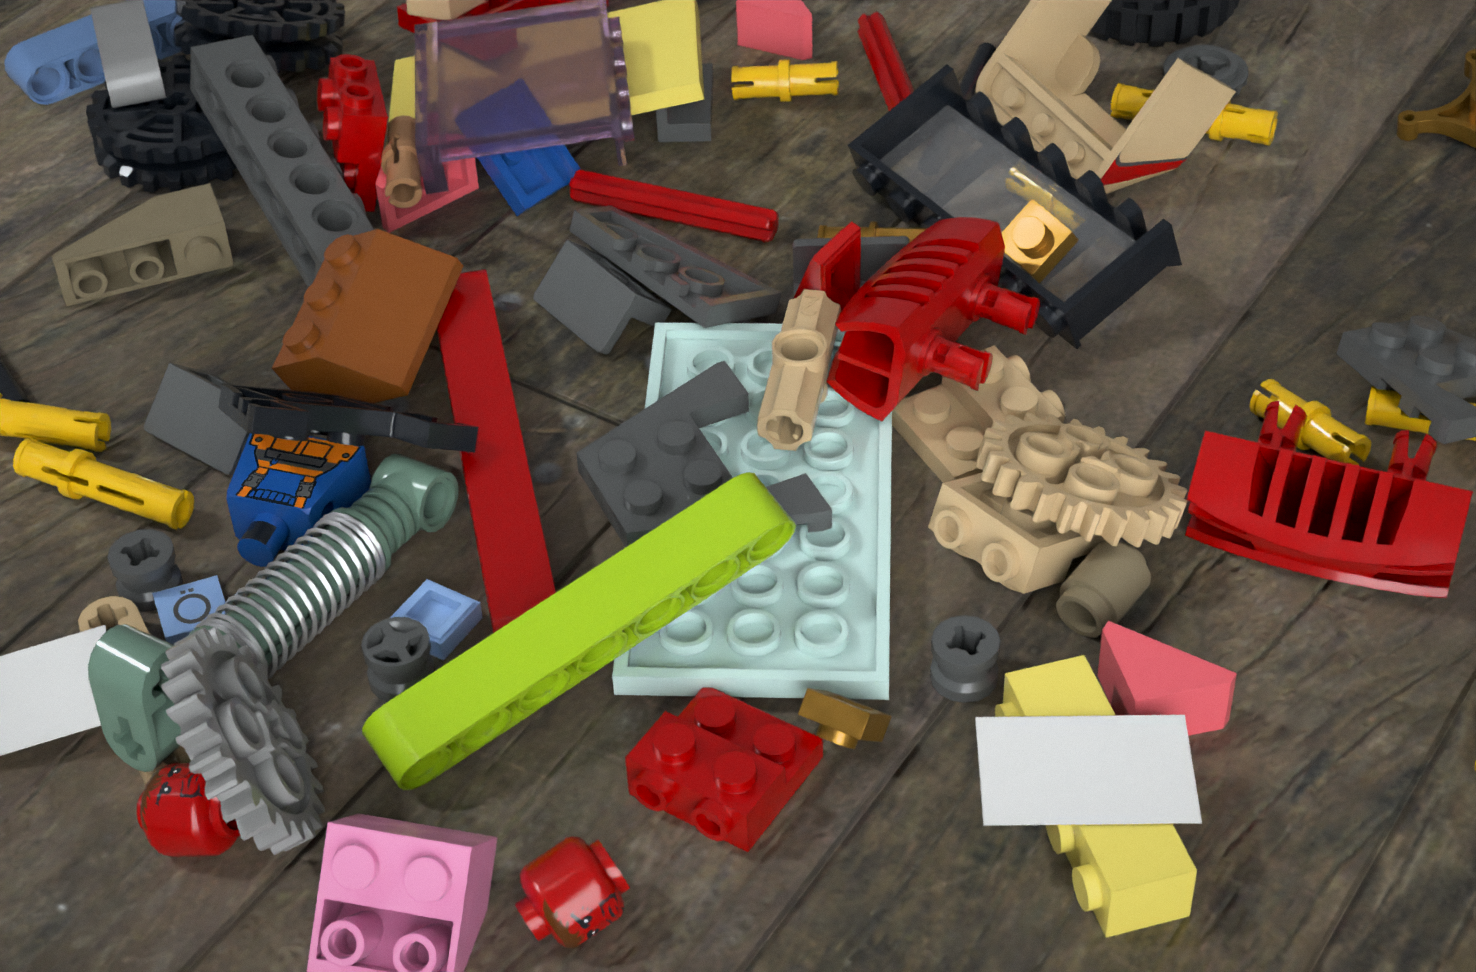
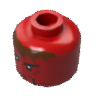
[136,763,240,857]
[514,836,630,948]

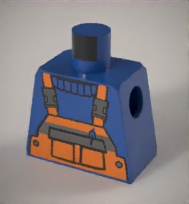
[226,433,371,567]

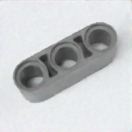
[90,0,166,108]

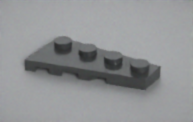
[569,205,782,328]

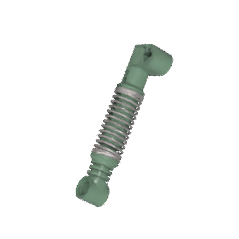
[88,454,458,772]

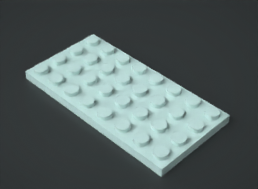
[612,322,892,700]

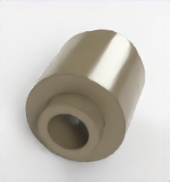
[1056,540,1151,638]

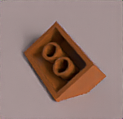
[272,229,463,403]

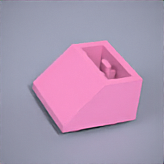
[307,814,498,972]

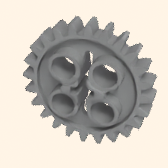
[161,627,325,855]

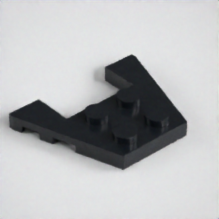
[218,383,479,452]

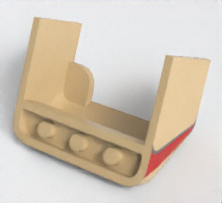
[976,0,1236,194]

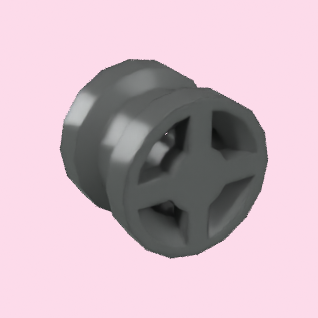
[107,529,183,611]
[930,615,1001,703]
[361,617,435,702]

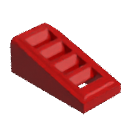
[793,221,861,311]

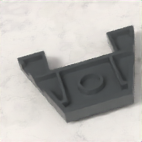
[1337,315,1476,444]
[576,361,832,547]

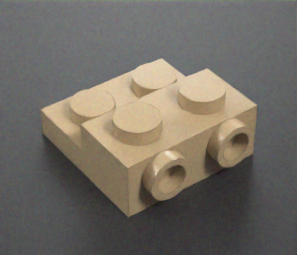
[892,345,1065,483]
[928,473,1105,594]

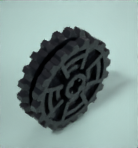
[174,0,345,73]
[86,55,237,193]

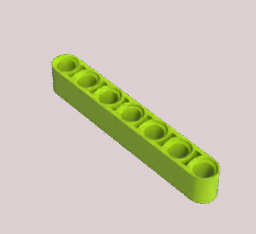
[362,472,796,790]

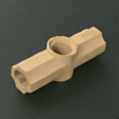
[757,289,841,451]

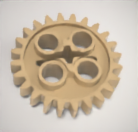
[976,413,1188,547]

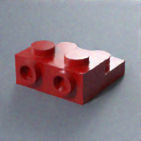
[317,54,388,212]
[625,687,823,852]

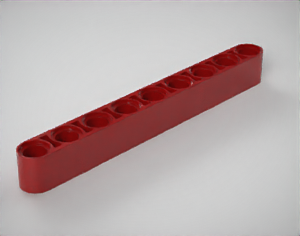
[437,269,556,633]

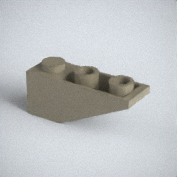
[51,183,234,307]

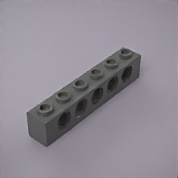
[190,35,374,287]

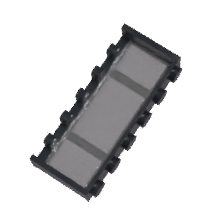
[848,65,1182,349]

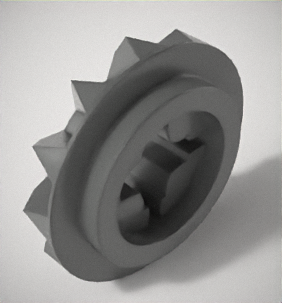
[1163,45,1248,97]

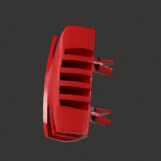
[826,217,1040,421]
[1185,401,1473,599]

